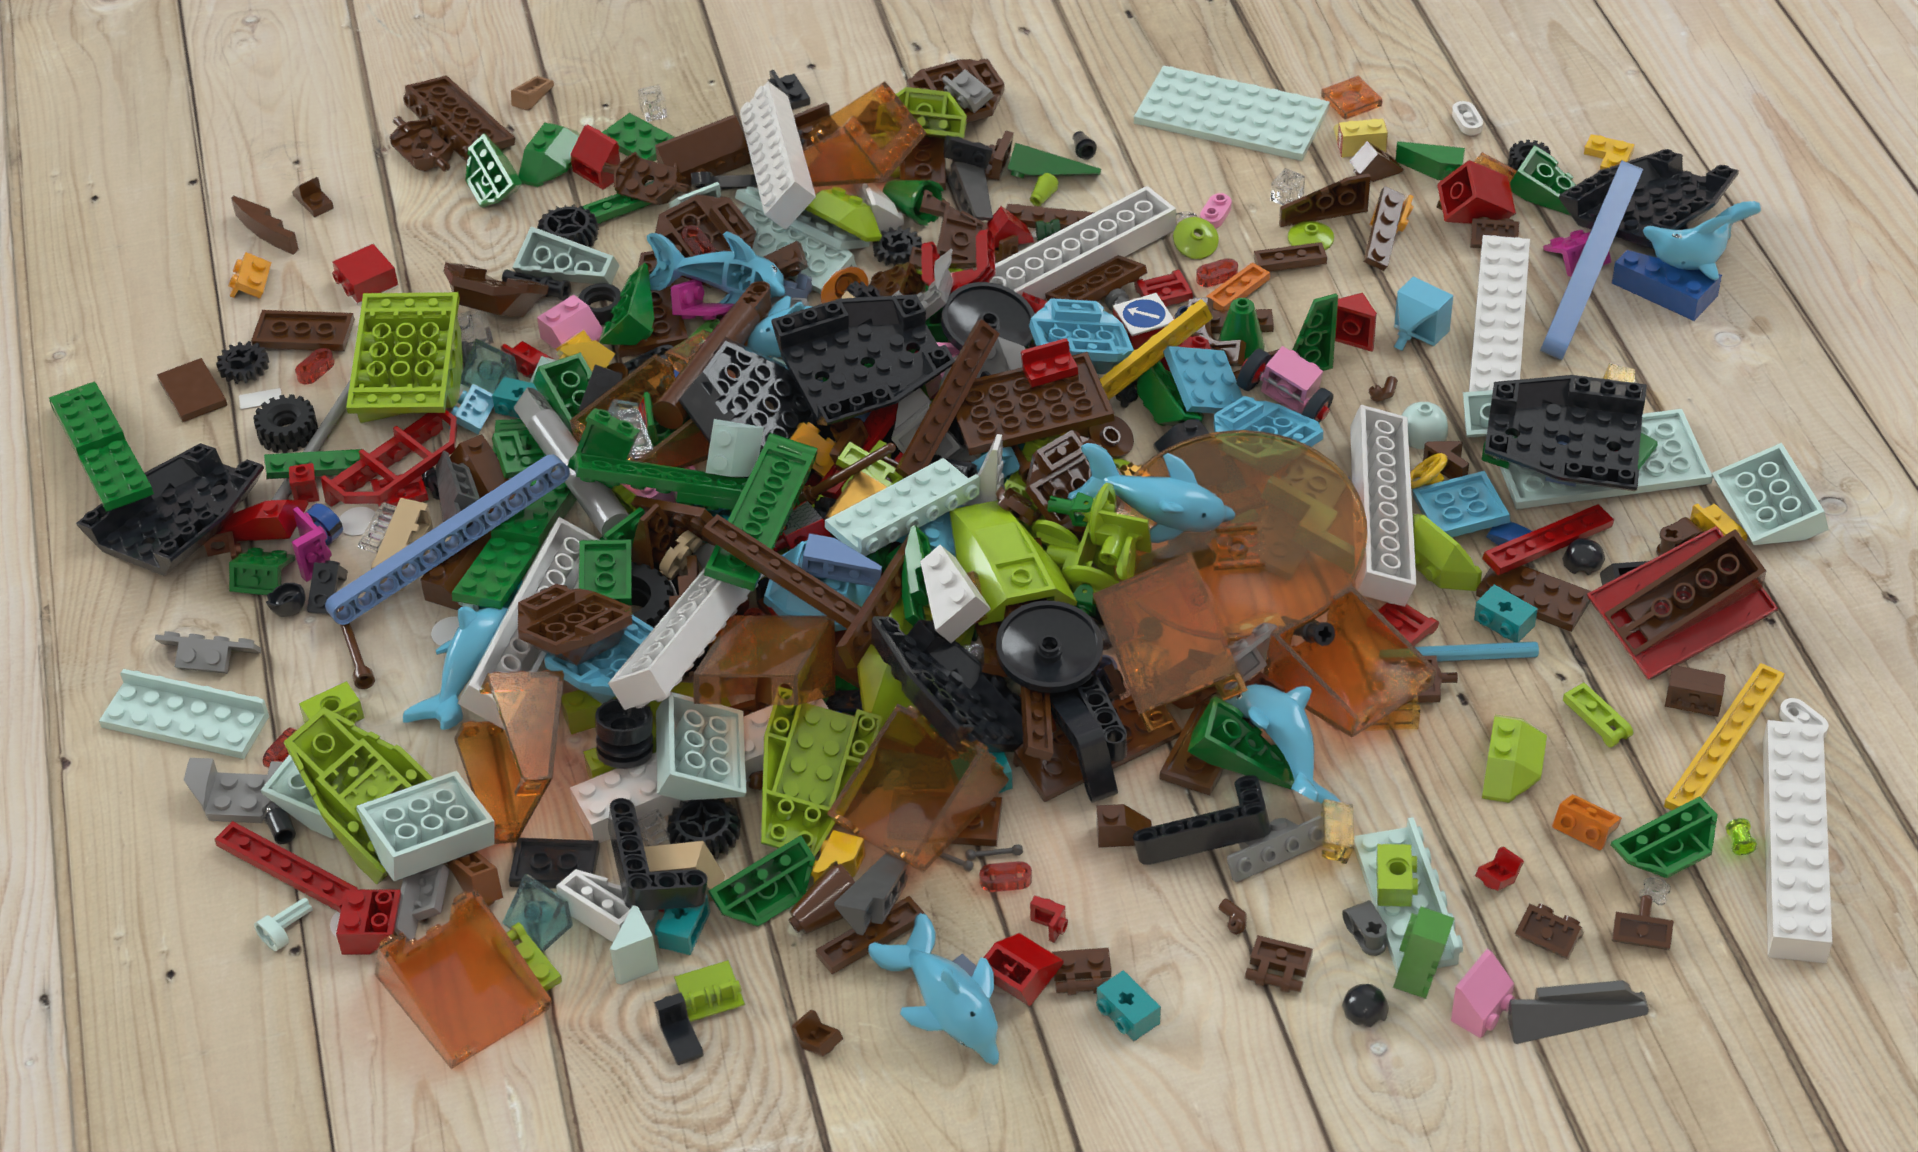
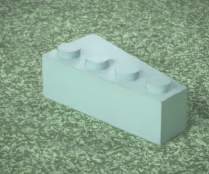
[512,227,620,284]

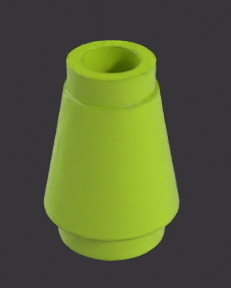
[1030,173,1059,206]

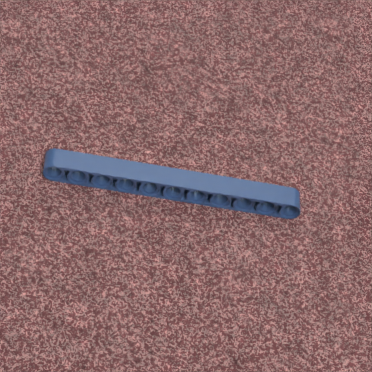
[1540,160,1643,360]
[325,455,570,625]

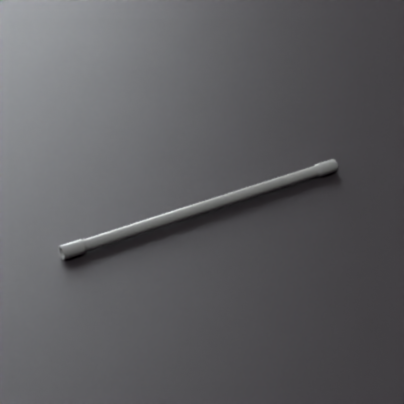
[272,381,350,500]

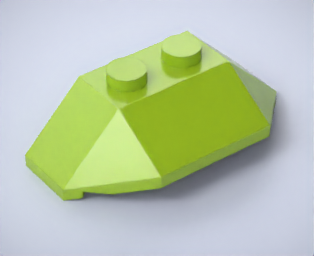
[876,87,967,138]
[805,187,882,242]
[1413,514,1482,591]
[1482,714,1547,803]

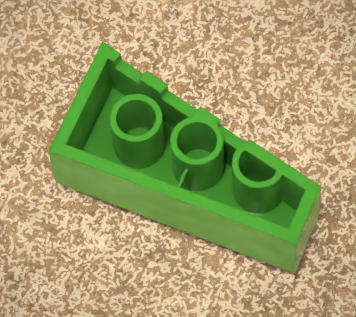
[1393,906,1454,999]

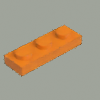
[1206,262,1270,311]

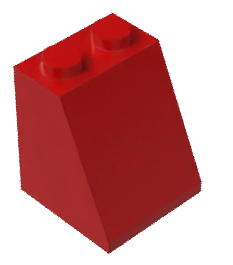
[1437,160,1516,224]

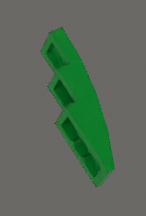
[902,525,931,626]

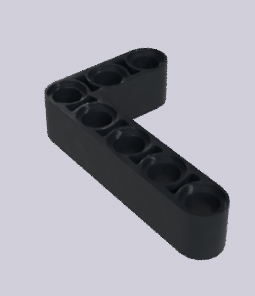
[1050,689,1118,803]
[1133,775,1271,865]
[608,798,708,911]

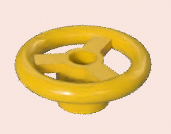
[1410,453,1448,489]

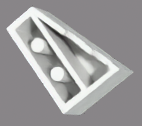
[920,545,991,643]
[557,869,659,942]

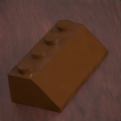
[655,115,750,187]
[420,531,491,610]

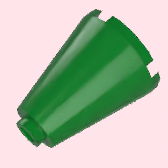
[883,180,945,226]
[1218,298,1265,363]

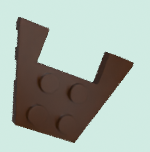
[909,190,988,269]

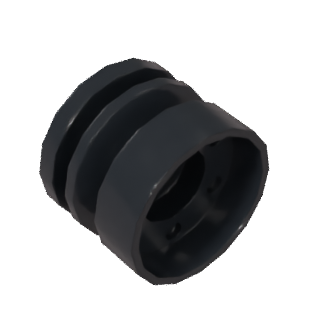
[595,699,653,769]

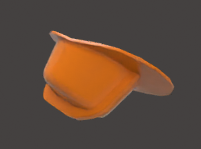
[821,267,869,304]

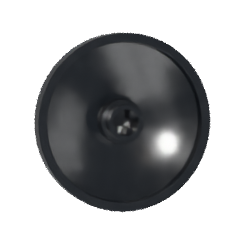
[941,282,1035,351]
[996,601,1103,693]

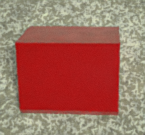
[986,206,1034,248]
[1335,292,1377,352]

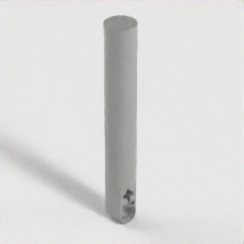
[514,387,629,538]

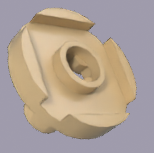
[659,530,702,580]

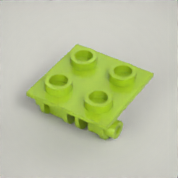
[674,960,745,1022]

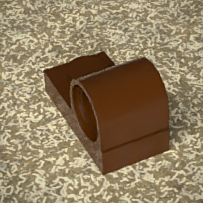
[830,417,869,471]

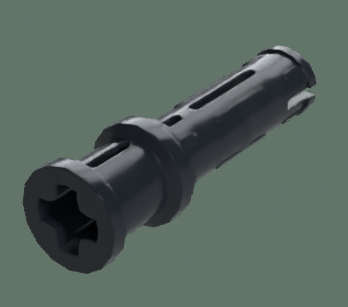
[502,269,571,301]
[1281,616,1335,646]

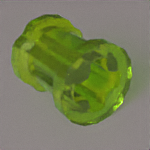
[1725,818,1757,855]

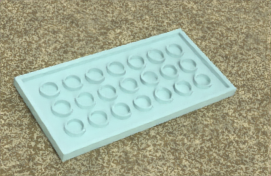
[1134,65,1330,161]
[1496,409,1713,510]

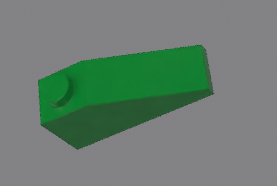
[1395,141,1465,181]

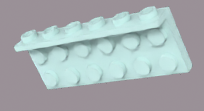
[735,187,870,250]
[740,204,857,294]
[825,458,980,556]
[99,669,269,759]
[1352,817,1463,973]

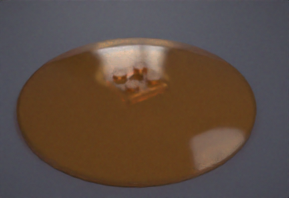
[1113,430,1368,641]

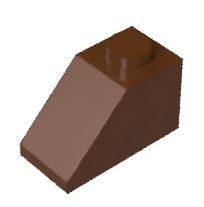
[1349,141,1404,182]
[1096,804,1152,848]

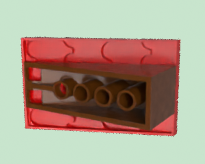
[1587,526,1778,680]

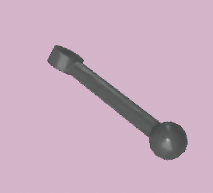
[923,843,974,871]
[965,844,1023,860]

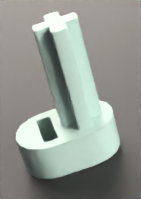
[254,898,313,951]

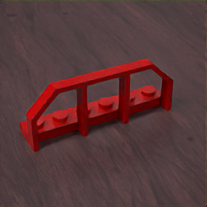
[321,409,457,507]

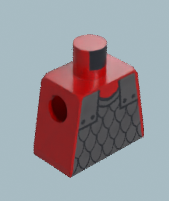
[773,501,832,552]

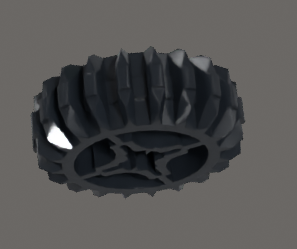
[537,204,599,247]
[666,798,741,859]

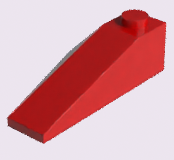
[214,500,308,542]

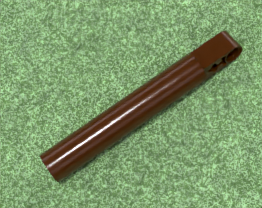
[652,281,772,429]

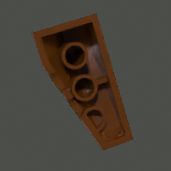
[1279,174,1371,227]
[632,504,679,579]

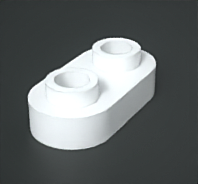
[1452,101,1483,136]
[1779,698,1829,738]

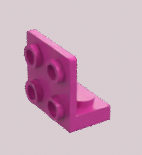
[1543,230,1611,277]
[671,279,734,320]
[292,507,332,582]

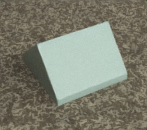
[1463,390,1493,437]
[610,906,659,985]

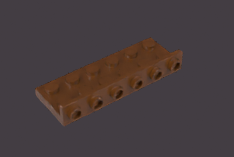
[403,75,515,162]
[1013,686,1182,802]

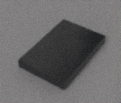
[509,838,600,889]

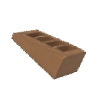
[511,76,554,110]

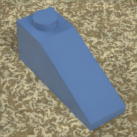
[802,533,882,587]

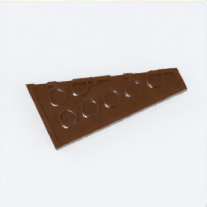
[619,251,688,358]

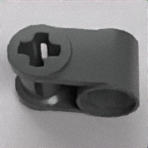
[1342,900,1387,956]

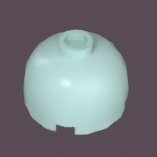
[1401,402,1448,449]

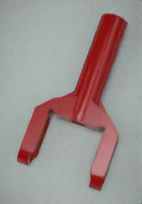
[921,229,995,343]

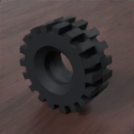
[253,394,318,453]

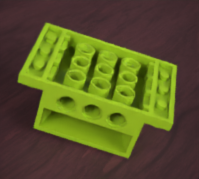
[346,292,463,423]

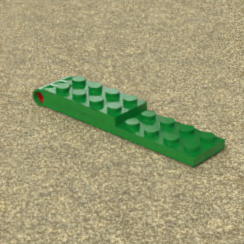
[48,381,154,512]
[704,433,818,591]
[574,453,800,512]
[452,480,577,610]

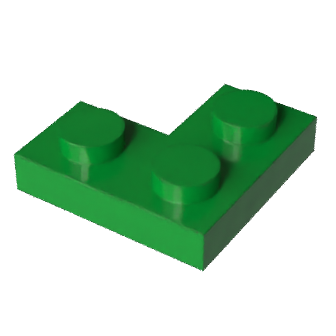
[492,431,553,479]

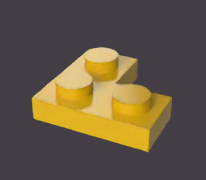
[1584,134,1635,170]

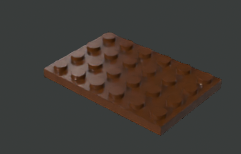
[955,352,1115,456]

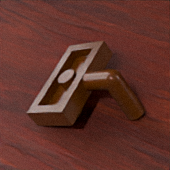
[1612,895,1674,950]

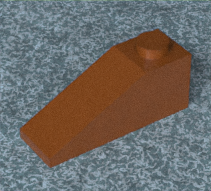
[446,851,503,907]

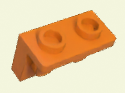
[1552,794,1622,850]

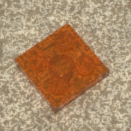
[1321,76,1382,120]

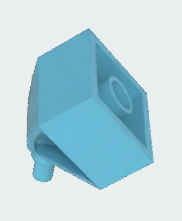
[1394,276,1454,351]

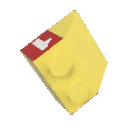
[1333,119,1388,158]

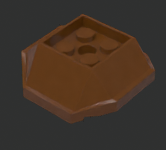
[907,59,1005,124]
[655,195,756,288]
[443,262,549,317]
[1025,430,1132,536]
[518,584,632,666]

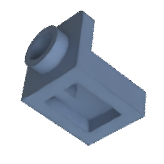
[783,273,812,298]

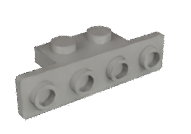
[1185,623,1279,696]
[155,631,261,674]
[1227,816,1330,882]
[394,864,450,944]

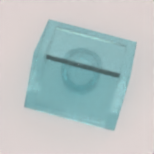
[461,339,519,394]
[502,874,573,951]

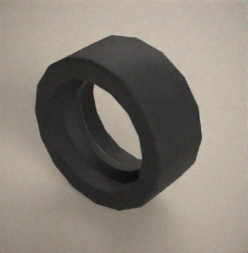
[578,283,622,325]

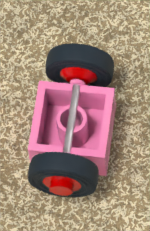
[1236,346,1334,423]

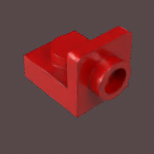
[289,463,320,502]

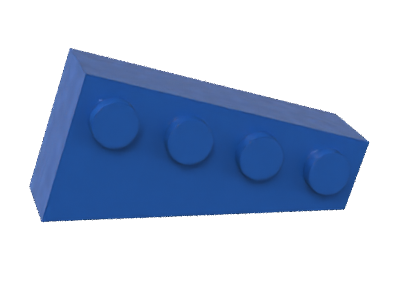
[1612,250,1722,321]

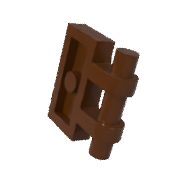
[1245,935,1313,993]
[1052,947,1111,996]

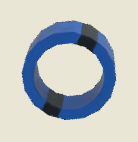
[305,503,343,545]

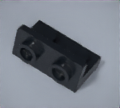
[768,70,811,110]
[943,135,993,169]

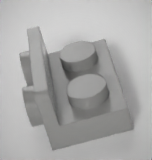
[942,69,994,113]

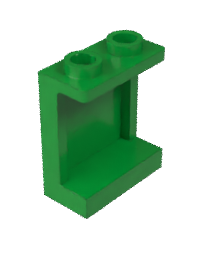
[567,408,640,489]

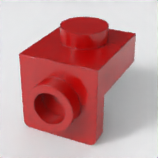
[1475,846,1524,891]
[1030,895,1068,943]

